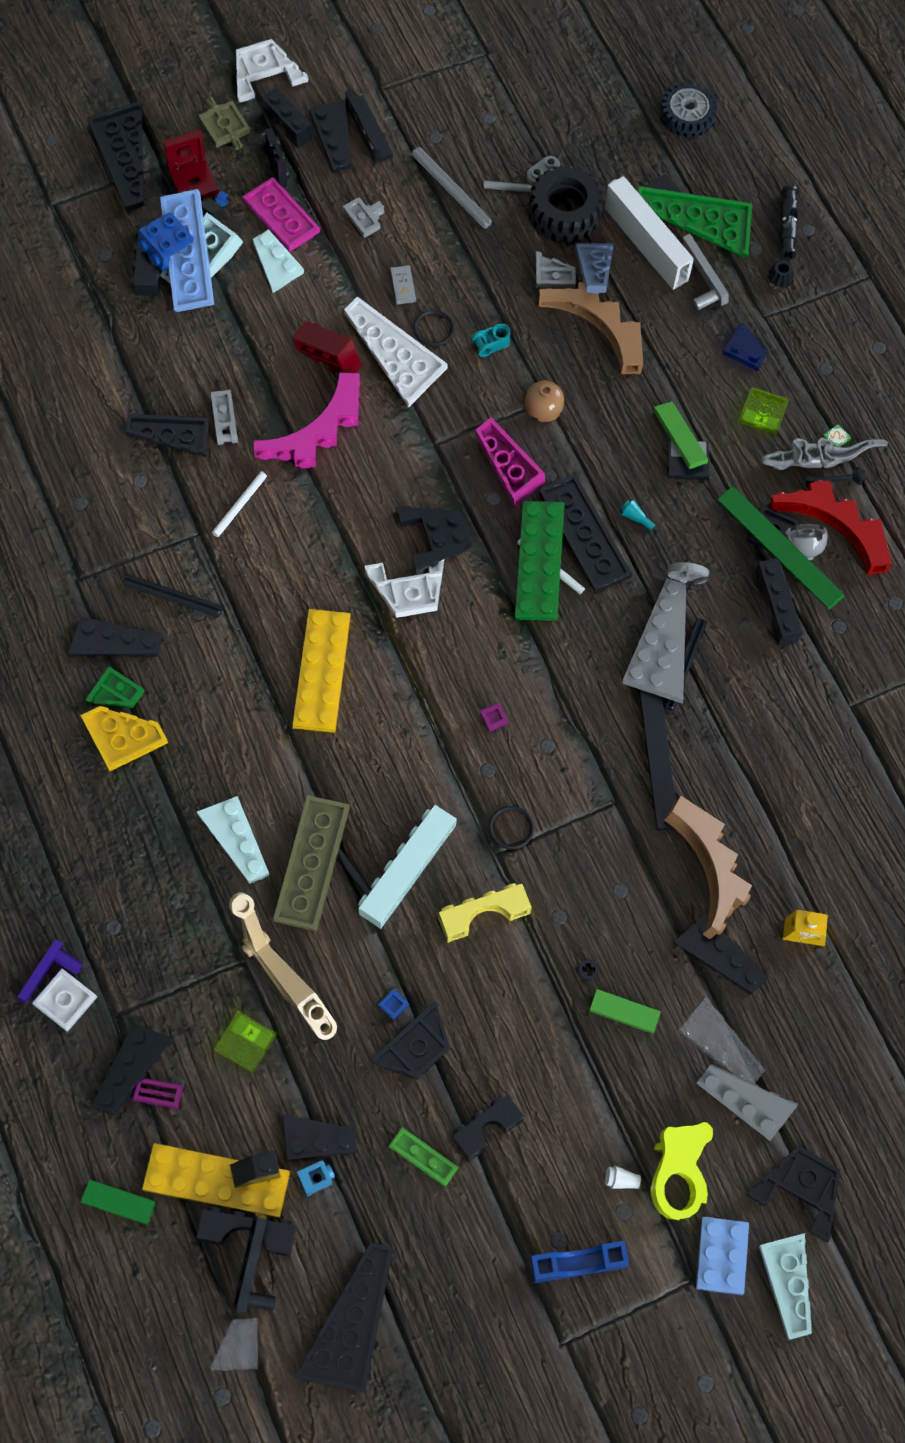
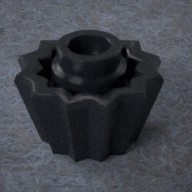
[767,260,794,288]

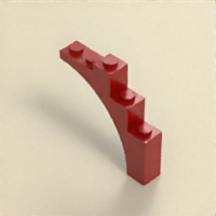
[769,480,892,575]

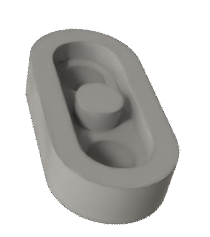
[527,156,560,185]

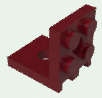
[163,129,219,200]

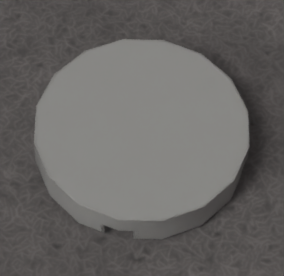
[667,562,709,584]

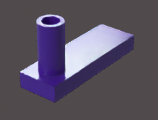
[17,939,84,1005]

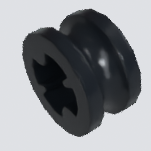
[577,960,599,981]

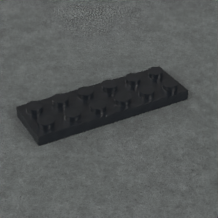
[538,474,632,593]

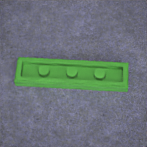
[654,401,708,469]

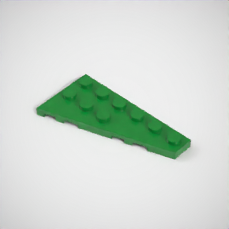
[637,186,752,259]

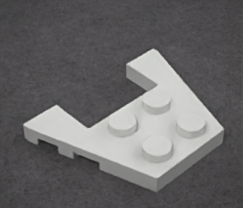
[236,39,308,103]
[364,559,444,618]

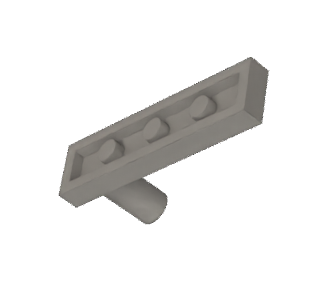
[683,234,728,310]

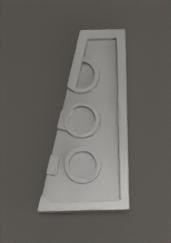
[697,1064,798,1141]

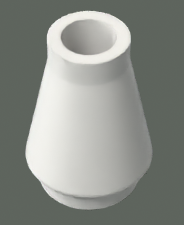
[605,1166,641,1189]

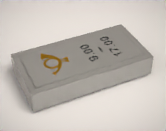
[391,265,416,305]

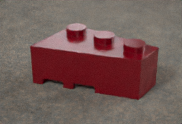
[292,321,362,373]

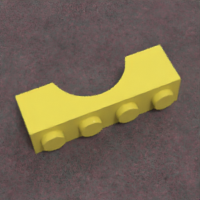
[438,883,532,943]

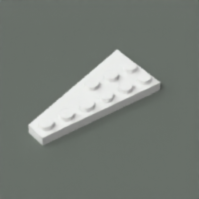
[344,297,448,407]

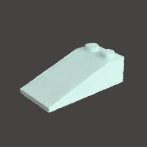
[160,213,243,284]

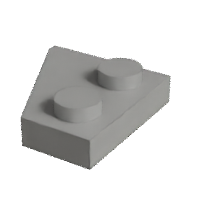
[535,252,576,288]

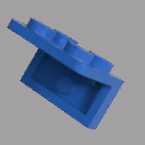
[137,212,194,271]

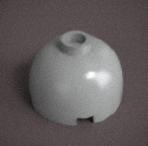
[786,524,828,560]

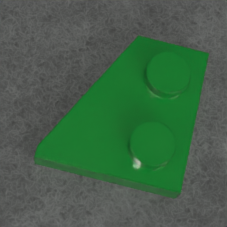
[85,667,145,708]

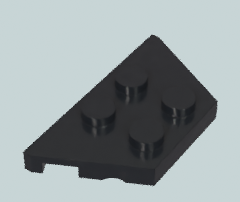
[371,1001,451,1080]

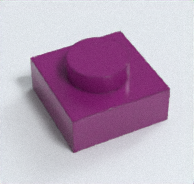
[480,703,508,732]

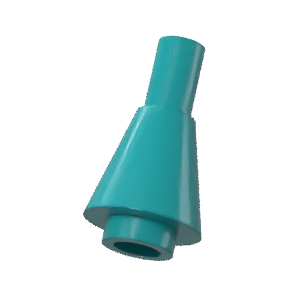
[620,499,655,531]

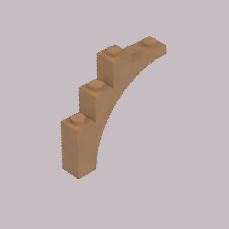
[538,282,643,374]
[664,796,752,939]

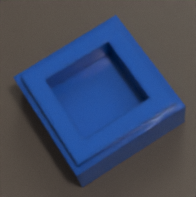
[378,989,410,1021]

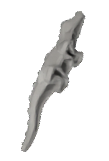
[761,438,888,470]

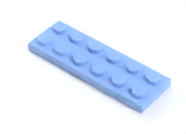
[160,189,214,312]

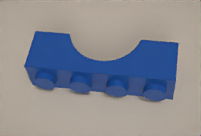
[530,1241,629,1283]

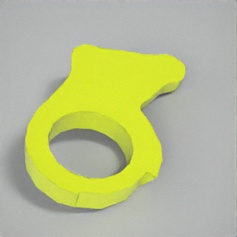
[651,1122,713,1220]

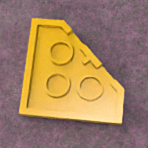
[81,706,168,772]

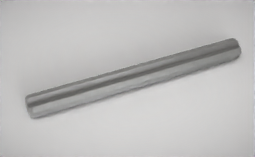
[412,147,492,229]

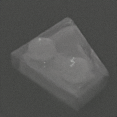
[211,1318,258,1371]

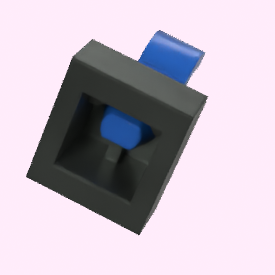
[201,191,229,221]

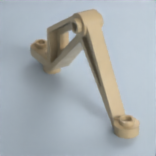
[229,893,337,1040]

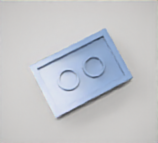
[696,1217,749,1295]

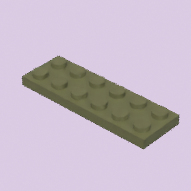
[273,795,350,932]

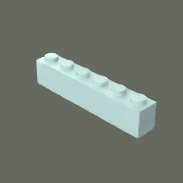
[358,805,457,929]

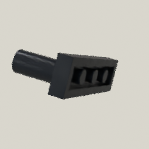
[233,1212,276,1314]

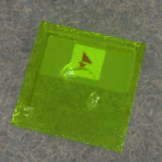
[739,386,789,435]
[214,1011,277,1073]

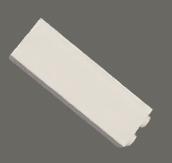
[604,176,694,290]

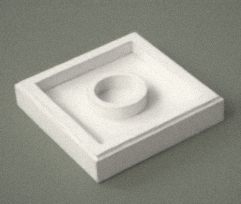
[32,969,97,1032]

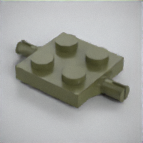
[198,97,250,150]

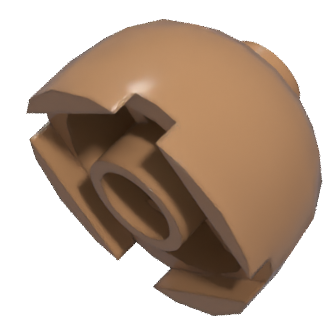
[524,380,564,422]

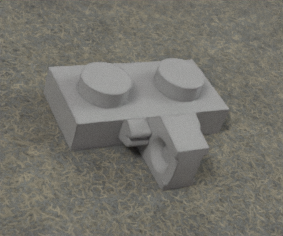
[343,197,384,238]

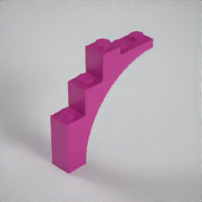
[254,373,360,468]

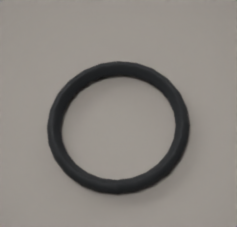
[413,310,455,346]
[488,806,534,850]

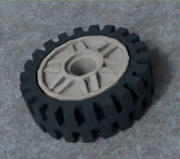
[660,82,717,138]

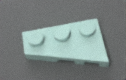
[253,229,304,293]

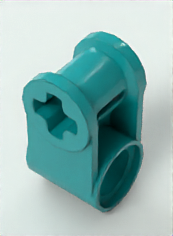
[471,324,510,357]

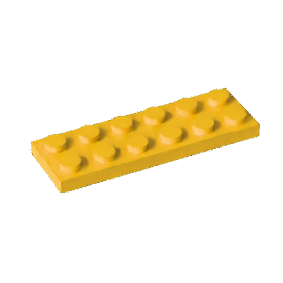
[293,609,351,733]
[142,1143,290,1219]

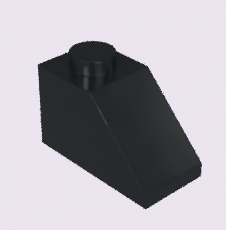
[230,1150,281,1188]

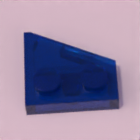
[723,322,768,371]

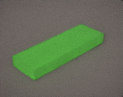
[589,989,661,1034]
[389,1127,459,1187]

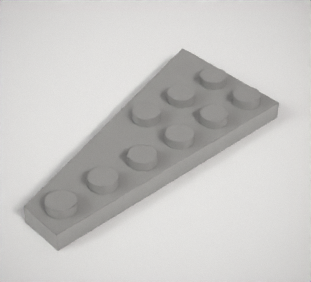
[623,579,686,704]

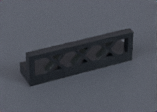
[345,89,393,163]

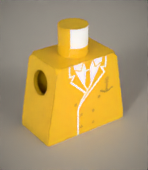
[783,910,828,946]

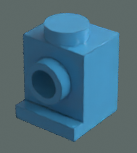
[297,1160,335,1197]

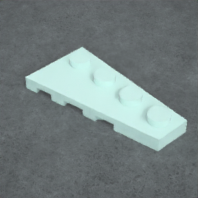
[197,796,269,884]
[759,1233,812,1340]

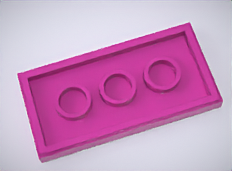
[242,177,320,252]

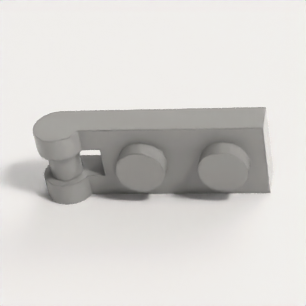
[211,390,238,445]

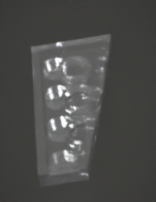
[678,996,765,1084]

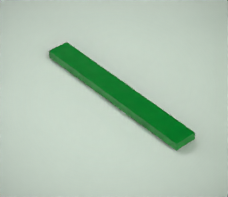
[718,486,845,610]

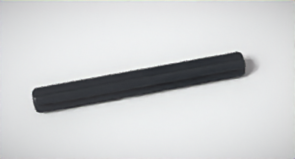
[123,574,223,617]
[663,618,707,711]

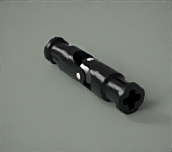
[779,185,798,260]

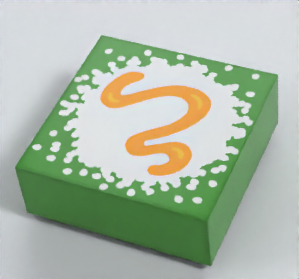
[822,424,851,447]

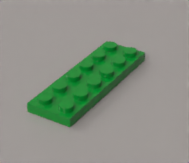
[515,501,565,621]

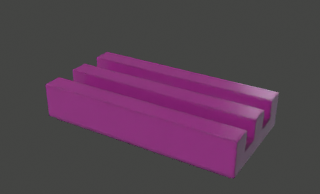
[133,1078,183,1109]

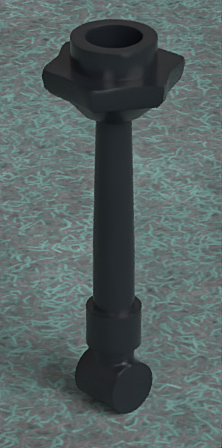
[806,466,866,487]

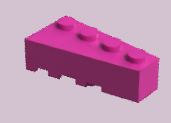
[476,418,545,508]

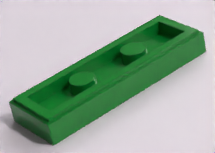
[81,1180,156,1225]

